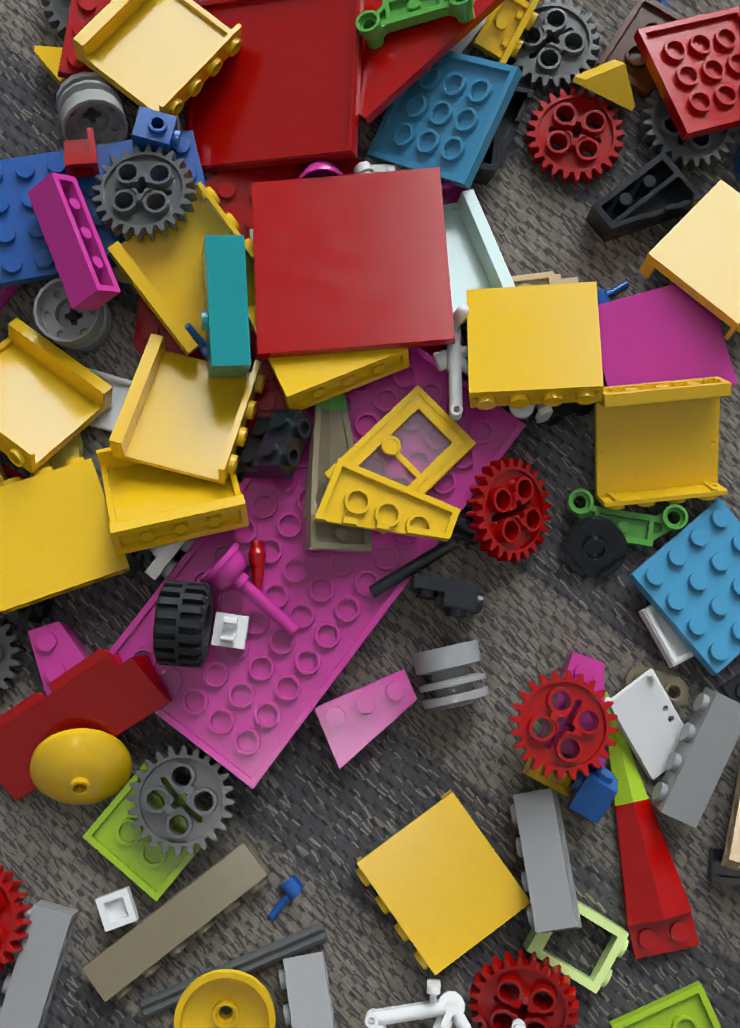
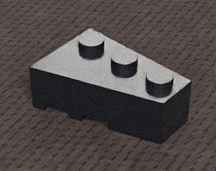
[472,87,535,185]
[585,151,703,243]

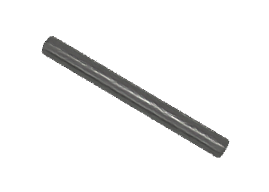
[140,923,327,1018]

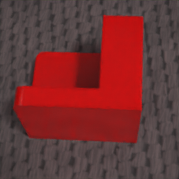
[63,127,100,178]

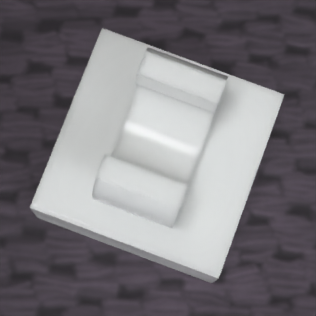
[211,612,250,650]
[95,886,139,932]

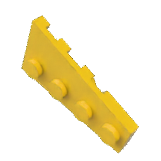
[313,458,461,542]

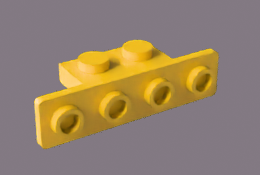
[472,0,545,64]

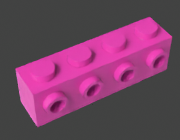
[27,172,121,310]

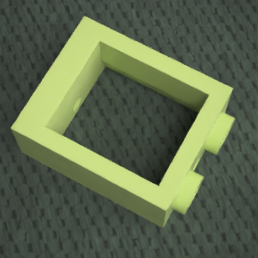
[523,900,629,994]

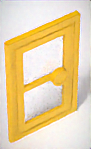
[323,385,476,535]

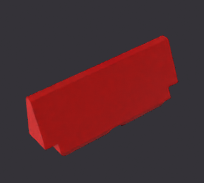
[0,649,172,801]

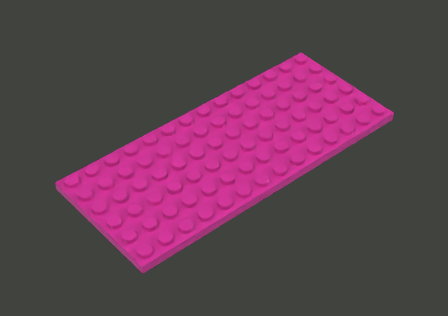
[109,347,526,789]

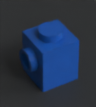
[132,106,182,155]
[568,765,618,824]

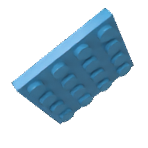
[366,51,523,189]
[627,498,740,676]

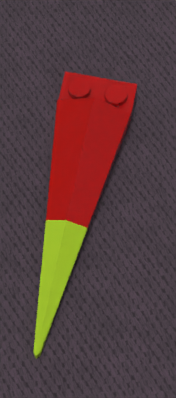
[604,692,700,959]

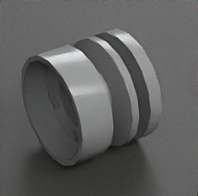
[56,72,128,145]
[33,278,113,353]
[411,640,490,710]

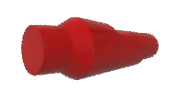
[248,540,266,589]

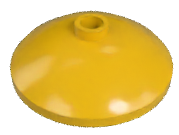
[30,728,132,805]
[174,969,276,1028]

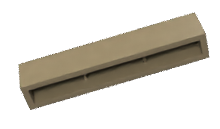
[82,839,270,1002]

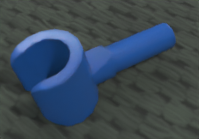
[597,280,629,305]
[184,323,207,359]
[268,874,303,920]

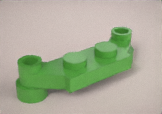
[355,0,475,49]
[566,489,688,548]

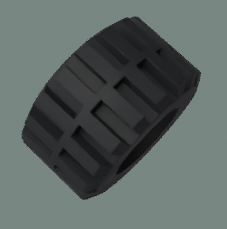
[153,580,213,668]

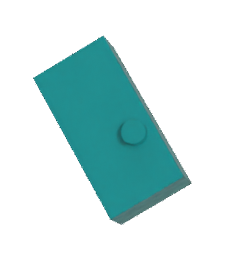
[201,235,251,378]

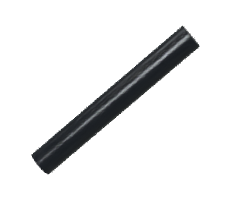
[368,537,458,598]

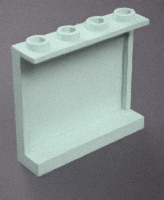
[443,189,516,325]

